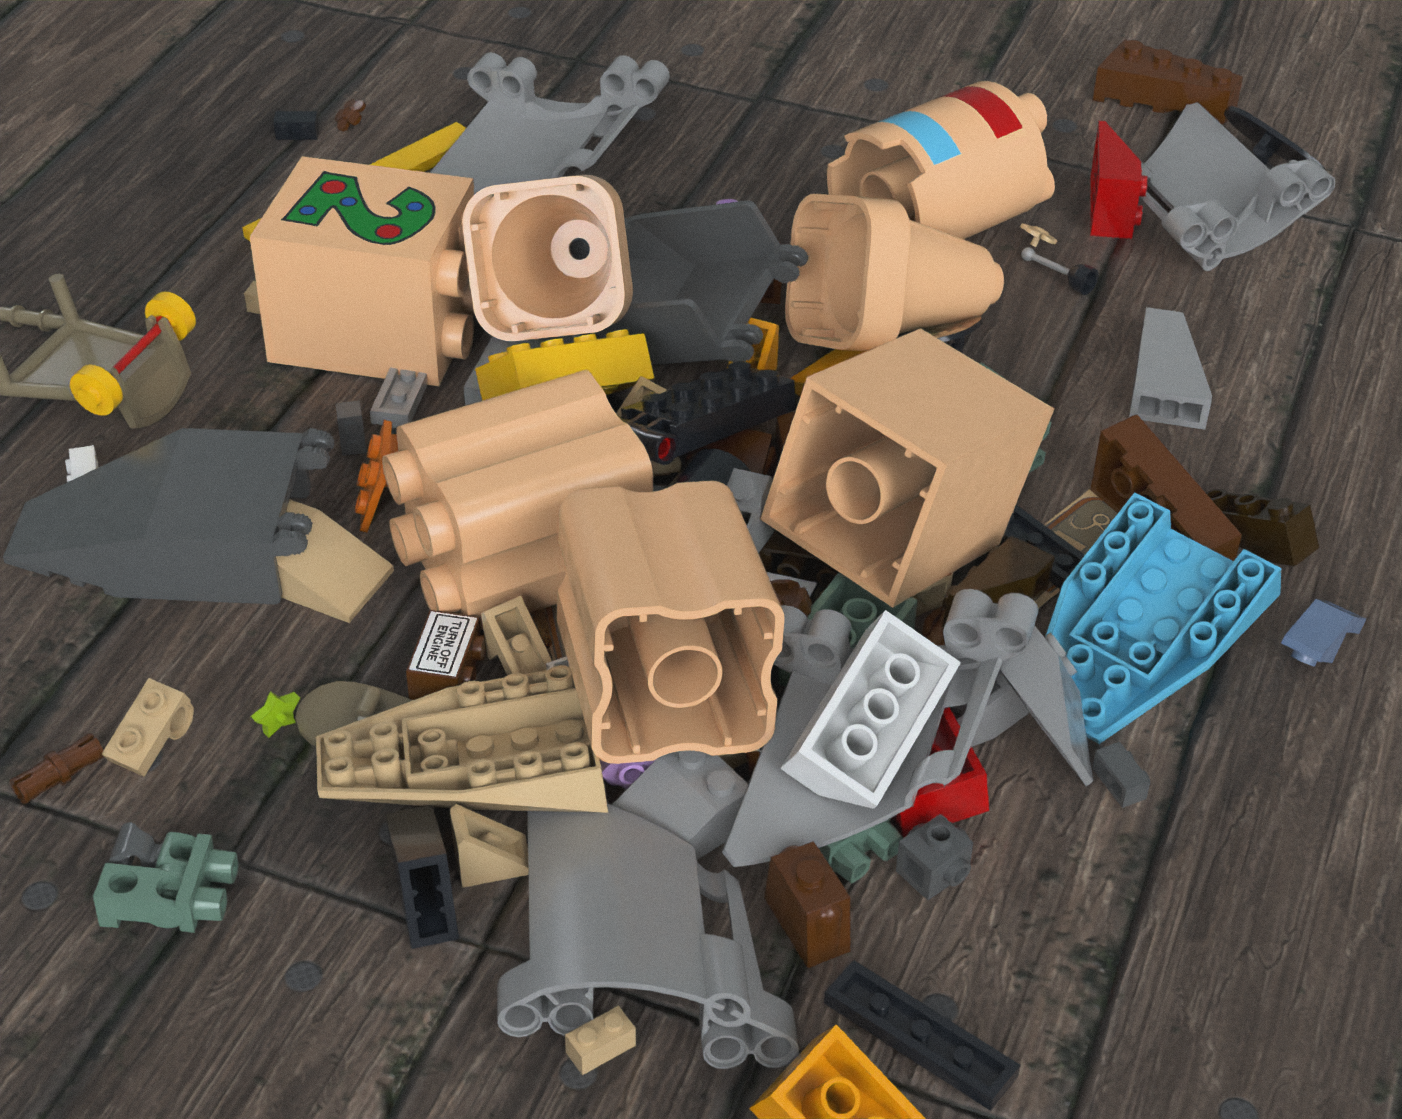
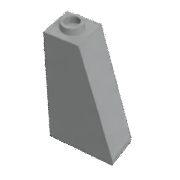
[1129,307,1212,430]

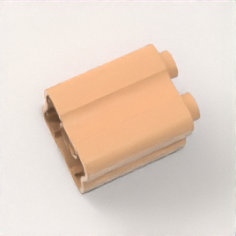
[382,370,653,630]
[557,481,785,764]

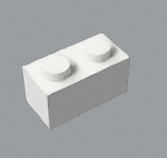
[65,445,99,482]

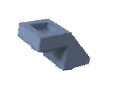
[1281,599,1366,667]

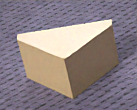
[450,804,528,888]

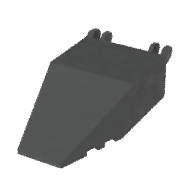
[570,200,809,365]
[3,428,335,604]

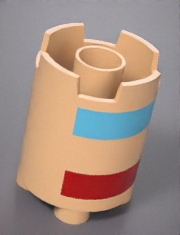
[827,81,1055,239]

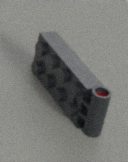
[617,362,796,465]

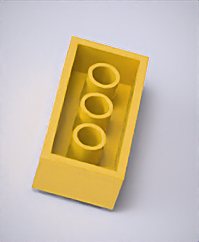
[475,329,655,401]

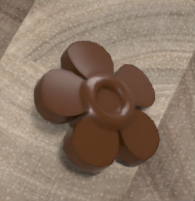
[335,99,366,132]

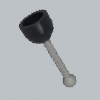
[1021,247,1098,295]

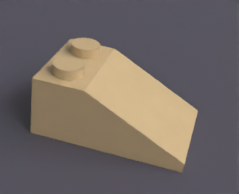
[276,499,394,623]

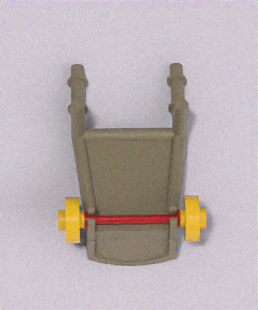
[0,274,196,428]

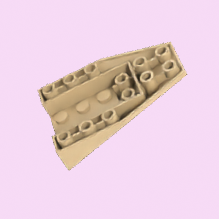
[316,665,608,813]

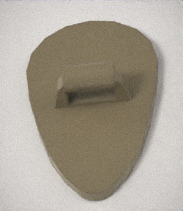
[295,681,413,746]

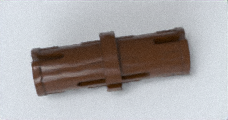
[9,733,104,804]

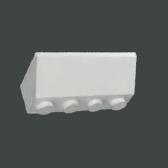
[780,610,961,809]

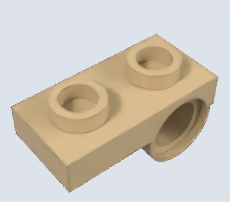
[102,678,194,777]

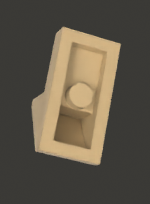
[481,596,552,675]

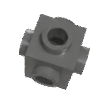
[896,814,973,900]

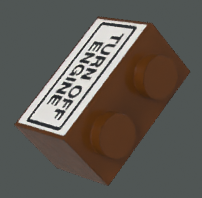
[406,610,486,700]

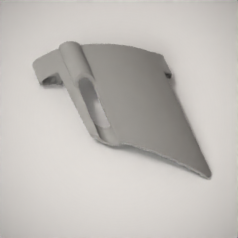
[430,52,670,195]
[1139,102,1336,271]
[722,589,1039,867]
[497,803,799,1069]

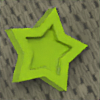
[251,691,300,738]

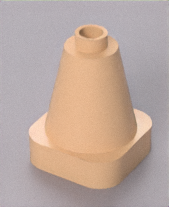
[462,175,633,341]
[785,194,1004,351]

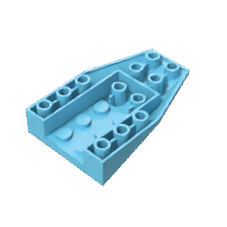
[1046,492,1281,744]

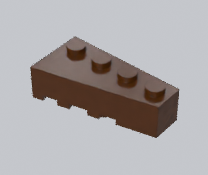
[1092,39,1243,124]
[1090,414,1242,561]

